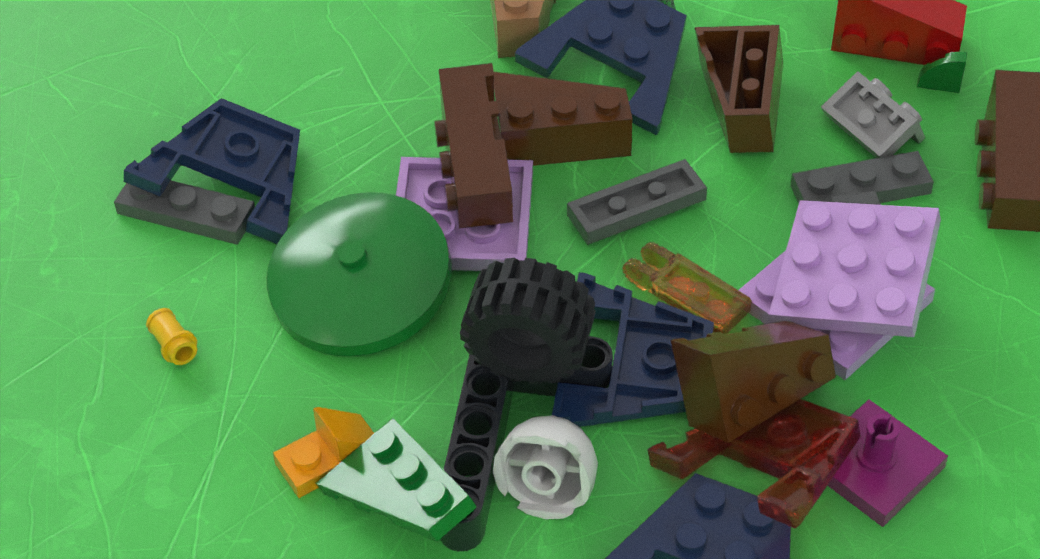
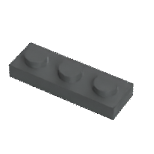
[790,151,934,204]
[567,159,707,245]
[114,181,255,245]

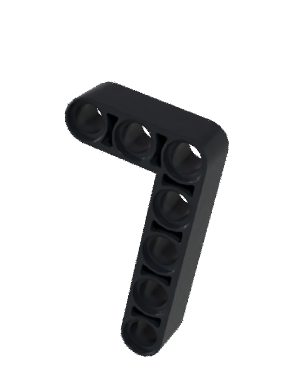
[441,336,612,552]

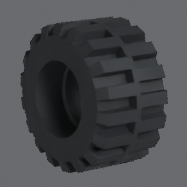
[460,257,596,384]

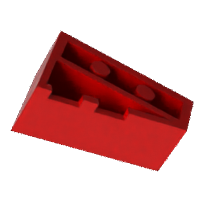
[831,0,967,65]

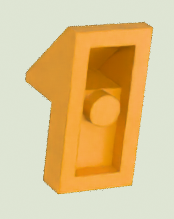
[273,407,374,498]

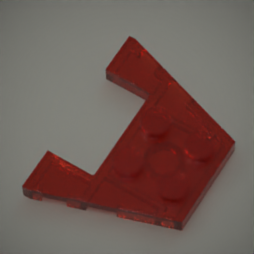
[647,399,861,528]

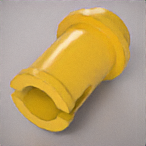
[146,308,198,365]

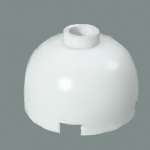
[493,416,598,519]

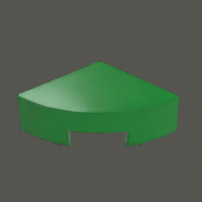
[917,52,967,93]

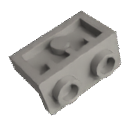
[821,71,925,158]

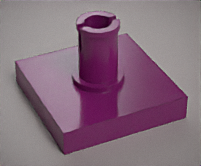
[804,399,948,527]

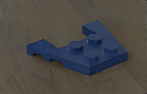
[515,0,687,135]
[124,98,300,244]
[552,272,714,427]
[605,473,791,559]

